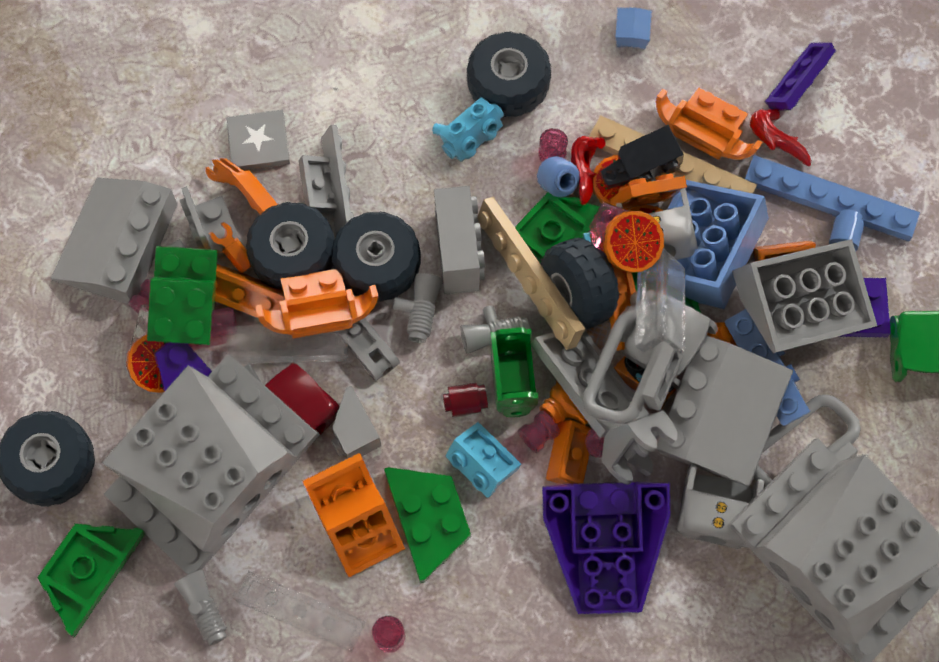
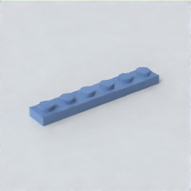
[745,155,920,242]

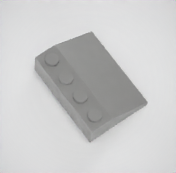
[51,178,178,306]
[732,239,877,353]
[656,335,793,487]

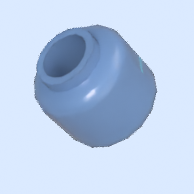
[537,156,580,197]

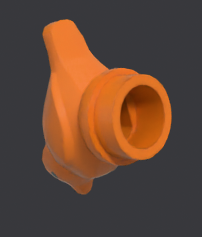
[539,380,588,426]

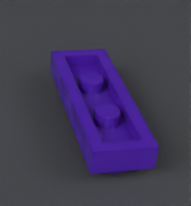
[765,43,836,111]

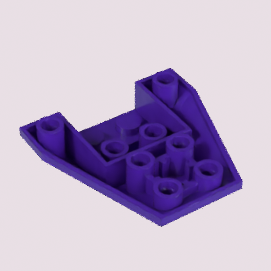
[542,482,671,614]

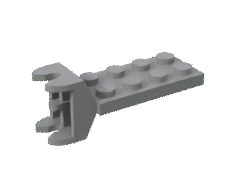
[531,330,678,484]

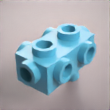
[433,97,504,161]

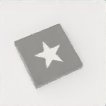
[226,110,290,171]

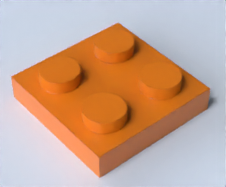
[610,173,687,210]

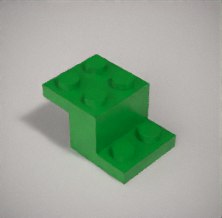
[147,246,218,345]

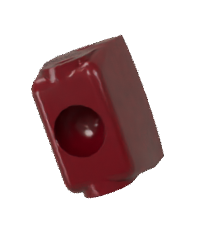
[265,362,340,446]

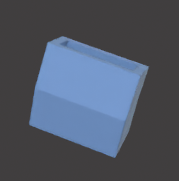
[615,8,652,49]

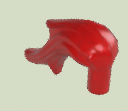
[750,109,811,166]
[571,136,606,205]

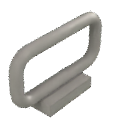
[583,309,683,424]
[753,394,861,488]

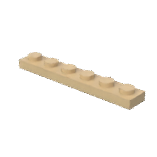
[589,115,757,193]
[477,197,585,350]

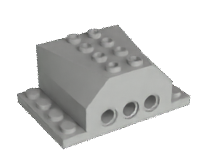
[102,354,320,574]
[728,438,939,662]

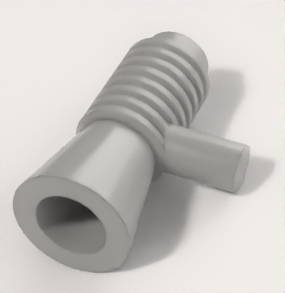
[392,273,443,343]
[460,305,530,354]
[174,570,227,645]

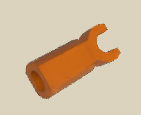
[208,222,251,273]

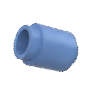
[829,209,864,252]

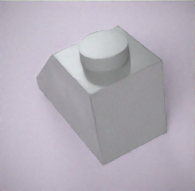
[331,385,381,459]

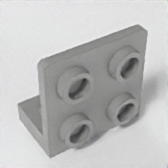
[180,186,239,259]

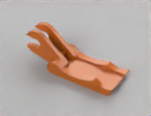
[206,158,278,215]

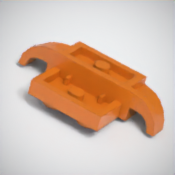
[656,88,763,160]
[255,269,378,339]

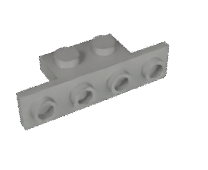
[298,125,354,236]

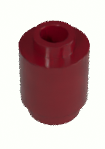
[443,382,488,417]

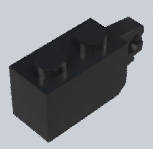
[600,125,684,189]

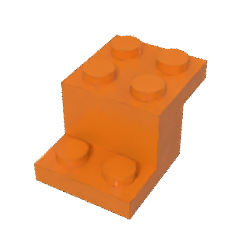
[302,453,405,578]

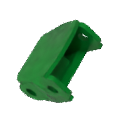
[890,310,939,382]
[490,327,538,417]

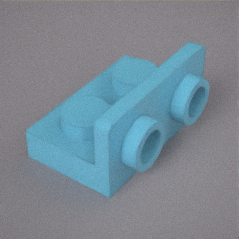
[446,422,521,498]

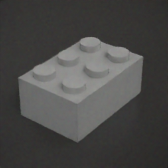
[434,186,485,294]

